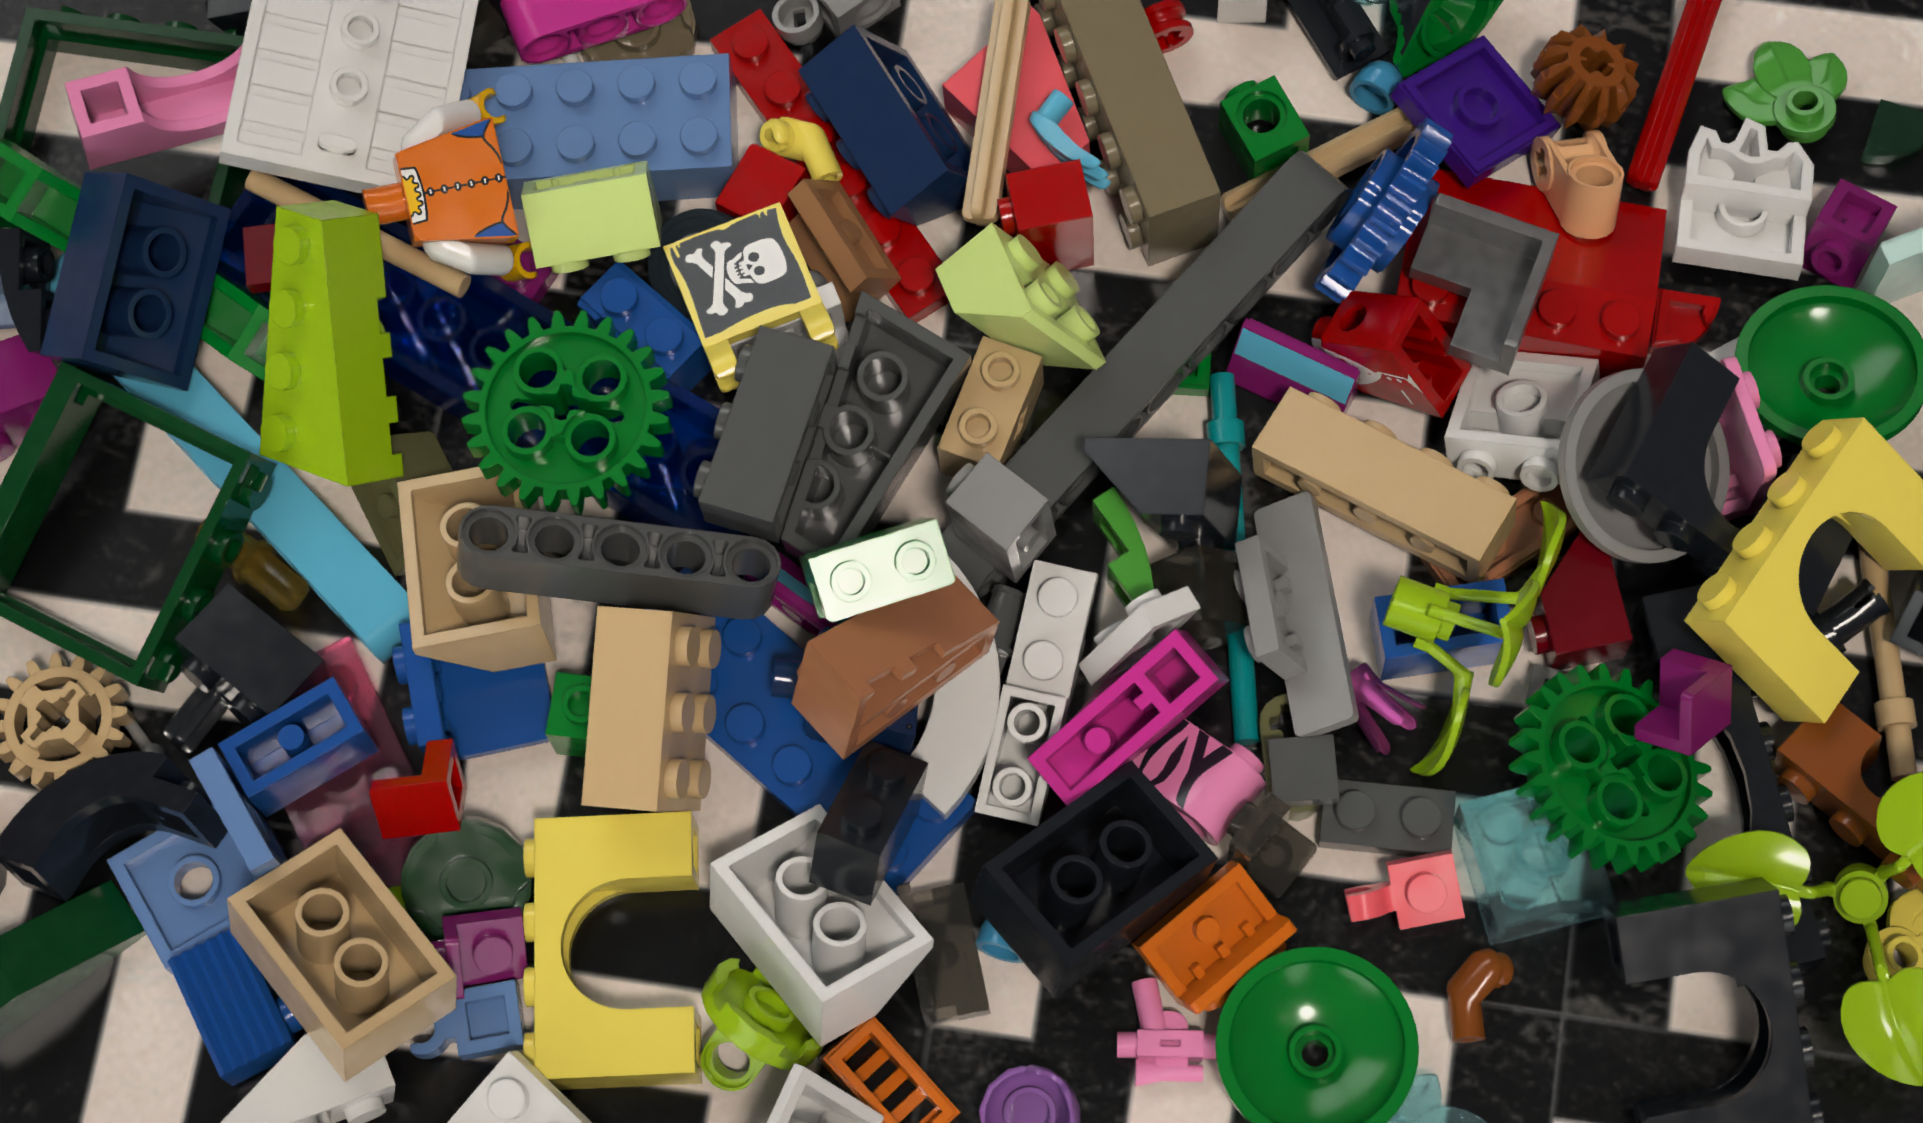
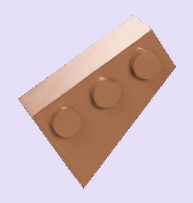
[791,574,1000,760]

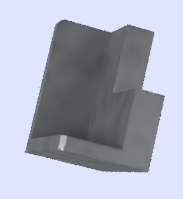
[1409,193,1560,375]

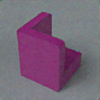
[1634,648,1732,756]

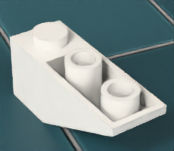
[220,1033,396,1123]

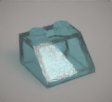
[1454,787,1616,946]

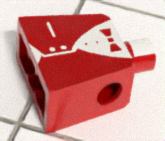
[1312,291,1472,418]

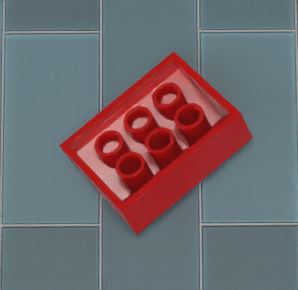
[1397,169,1667,379]

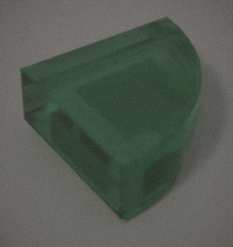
[1860,99,1923,165]

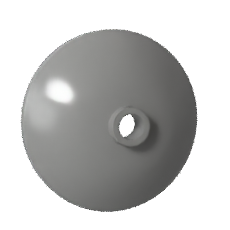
[1558,368,1730,564]

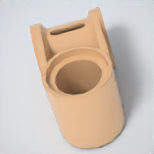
[1531,130,1624,239]

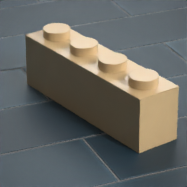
[1252,386,1517,583]

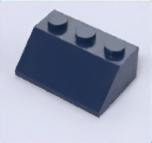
[798,24,972,226]
[40,171,231,391]

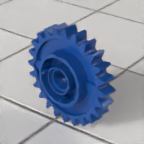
[1312,118,1454,304]

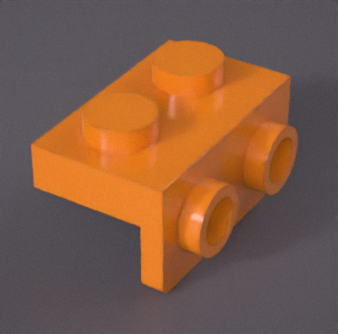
[1132,860,1297,1014]

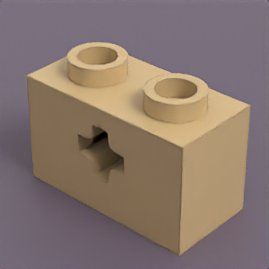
[937,336,1044,477]

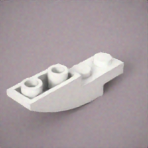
[974,560,1099,826]

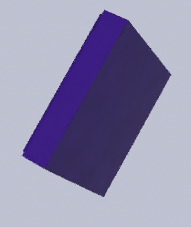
[1390,35,1561,188]

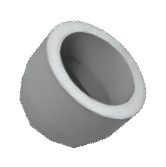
[772,0,824,46]

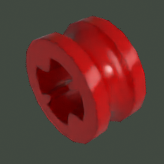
[1144,0,1194,54]

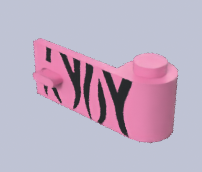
[1071,675,1266,846]

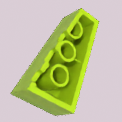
[259,200,404,487]

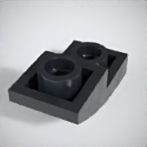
[0,228,58,361]

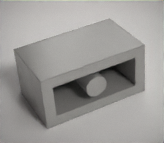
[945,452,1057,583]

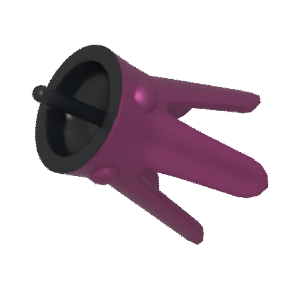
[1350,663,1427,755]

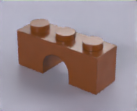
[1774,702,1923,892]

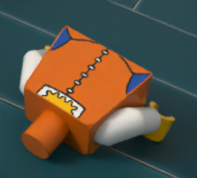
[362,88,537,282]

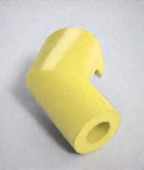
[759,117,843,181]

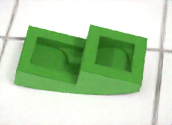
[1093,487,1154,607]

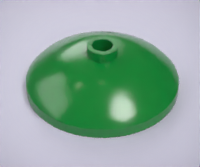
[1734,285,1923,446]
[1215,947,1419,1123]

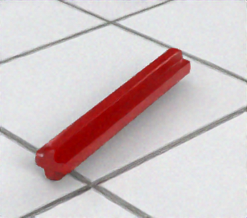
[1626,0,1722,192]

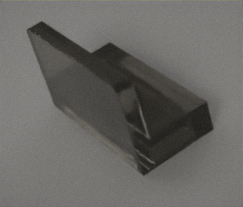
[897,882,991,1027]

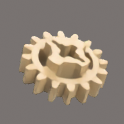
[0,653,135,791]

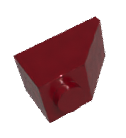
[1527,531,1633,670]

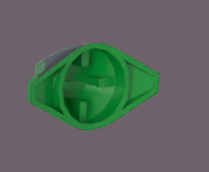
[1389,0,1503,78]

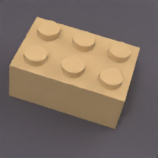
[581,606,721,812]
[227,828,457,1082]

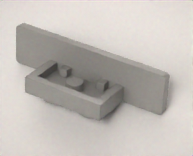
[1234,491,1359,737]

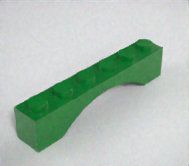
[0,137,269,381]

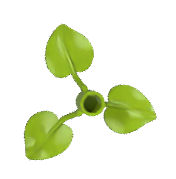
[1382,501,1566,776]
[1686,771,1923,1086]

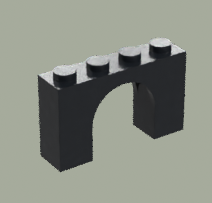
[1588,342,1853,617]
[1602,877,1824,1123]

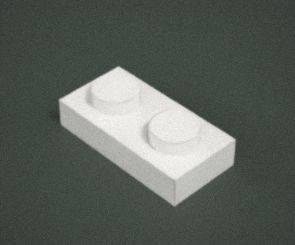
[1078,586,1201,686]

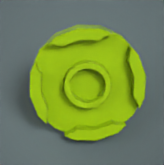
[701,958,825,1091]

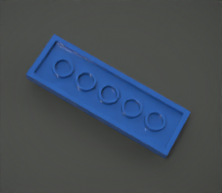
[645,567,977,896]

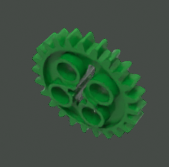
[462,310,673,515]
[1508,663,1713,874]

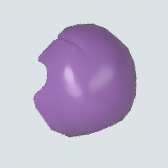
[979,1064,1081,1123]

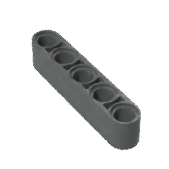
[456,505,781,620]

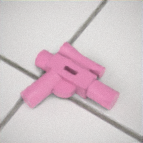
[1117,978,1216,1087]

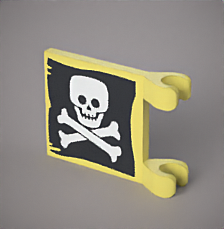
[663,202,839,393]

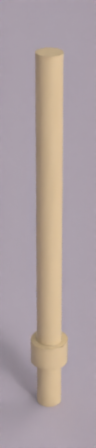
[1857,542,1917,782]

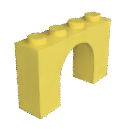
[1684,417,1923,723]
[523,811,702,1090]

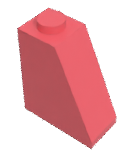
[942,6,1090,173]

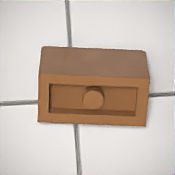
[787,179,902,322]

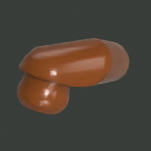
[1446,948,1514,1043]

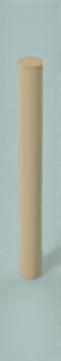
[245,170,471,298]

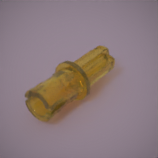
[195,519,309,611]

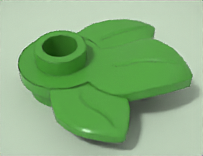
[1722,41,1847,143]

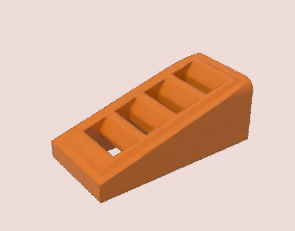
[818,1016,961,1123]

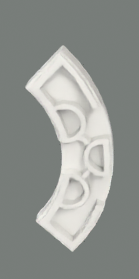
[911,558,1001,820]

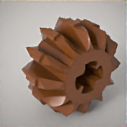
[1530,24,1640,132]

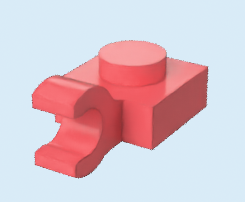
[1344,849,1465,930]

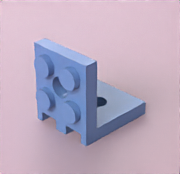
[107,747,288,974]

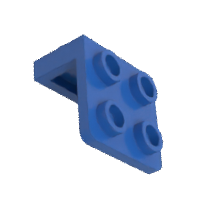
[392,622,552,761]

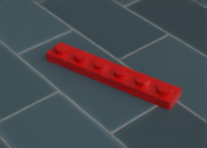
[709,9,949,323]

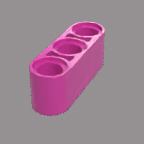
[500,0,687,63]

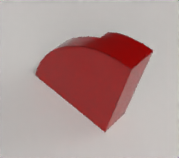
[1648,288,1721,354]

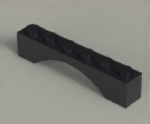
[1633,584,1831,987]

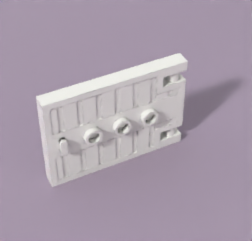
[219,0,479,194]

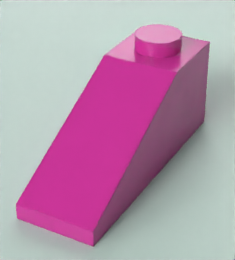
[1027,629,1229,806]

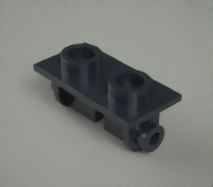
[1286,0,1390,81]

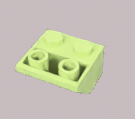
[521,161,662,274]
[935,223,1106,370]

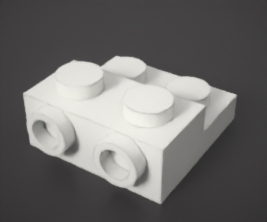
[1444,351,1600,492]

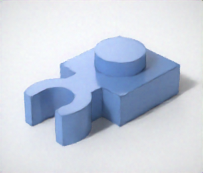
[410,979,526,1061]

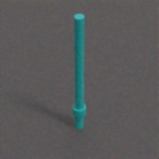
[1206,372,1260,745]

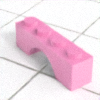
[64,44,243,170]

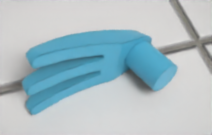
[1029,89,1111,189]

